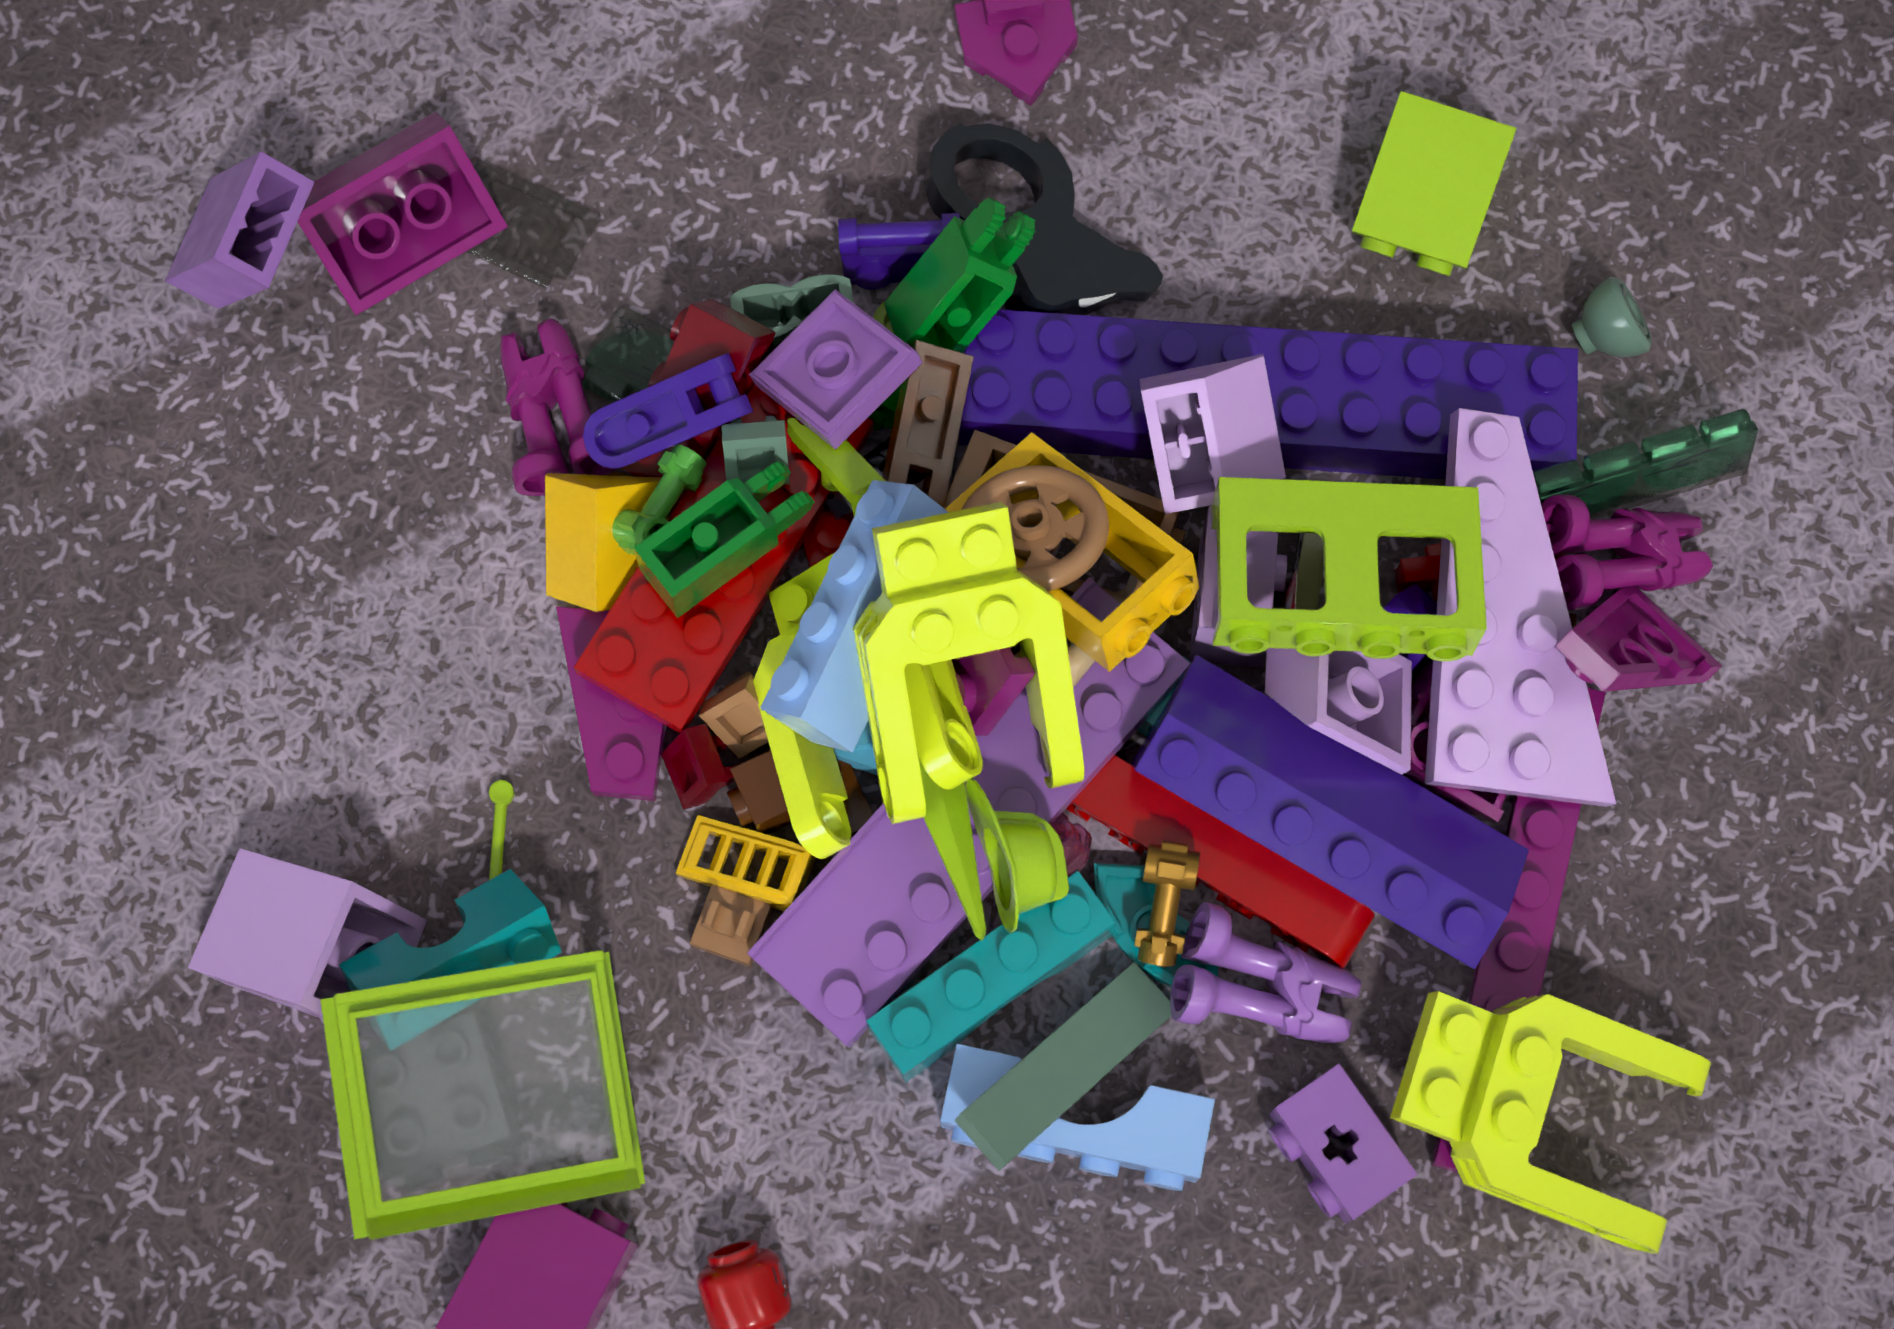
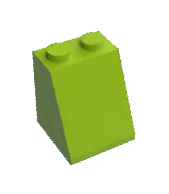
[1352,91,1517,277]

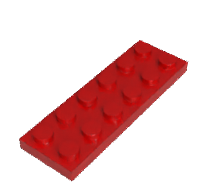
[573,384,873,733]

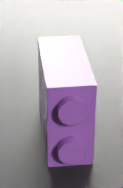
[165,151,315,308]

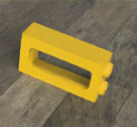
[945,432,1200,672]

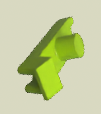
[787,418,885,517]

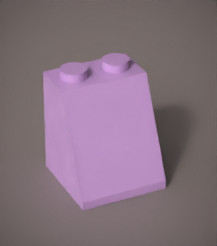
[188,848,428,1039]

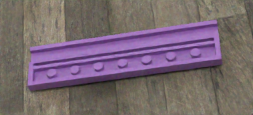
[747,577,1190,1048]

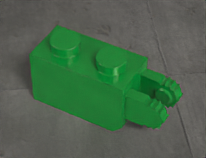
[884,197,1036,353]
[634,461,815,618]

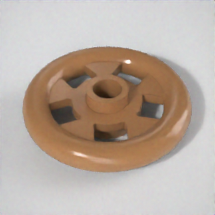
[961,465,1109,592]

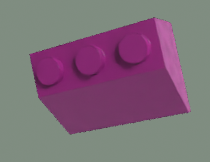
[297,112,508,315]

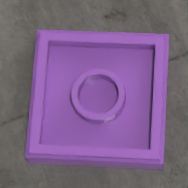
[749,289,922,450]

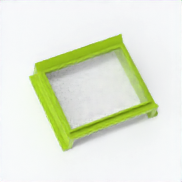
[320,950,645,1240]

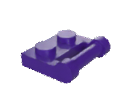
[838,213,960,290]

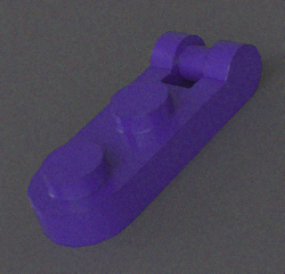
[583,353,754,469]

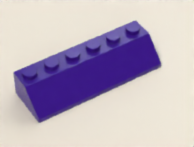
[1131,655,1529,969]

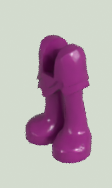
[500,318,617,496]
[1541,494,1713,611]

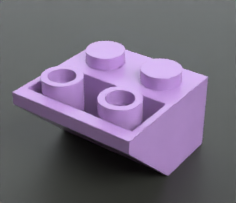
[1139,354,1286,514]

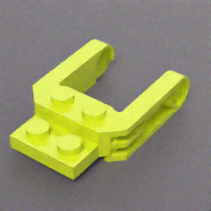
[853,502,1084,824]
[753,553,983,859]
[1390,991,1711,1254]

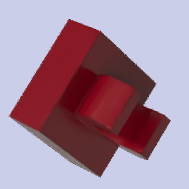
[661,724,740,810]

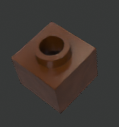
[726,750,791,835]

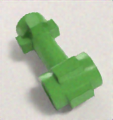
[612,444,707,555]

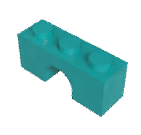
[339,869,562,1051]

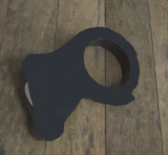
[924,123,1163,315]

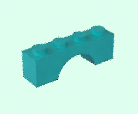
[866,871,1116,1083]

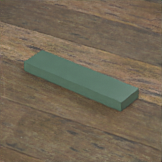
[954,962,1171,1171]

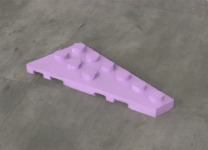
[1425,408,1616,807]

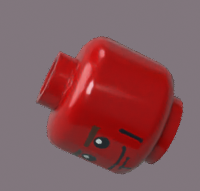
[697,1240,792,1329]

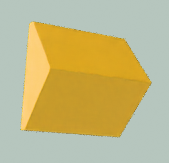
[545,473,669,612]

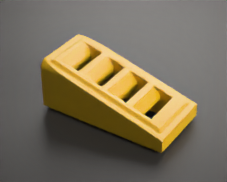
[676,815,816,912]

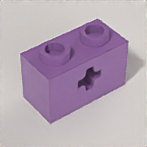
[1268,1064,1418,1224]

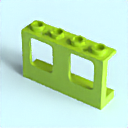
[1211,477,1487,661]

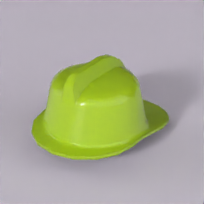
[966,778,1069,933]

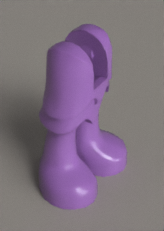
[1170,902,1362,1044]

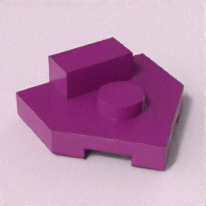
[954,0,1078,105]

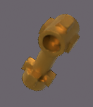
[1134,840,1200,966]

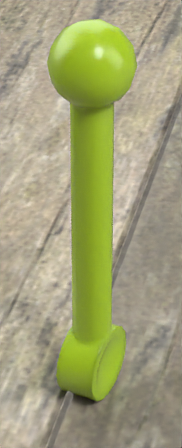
[489,780,515,880]

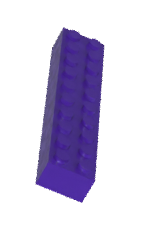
[959,310,1578,488]

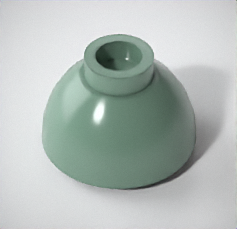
[1572,276,1652,357]

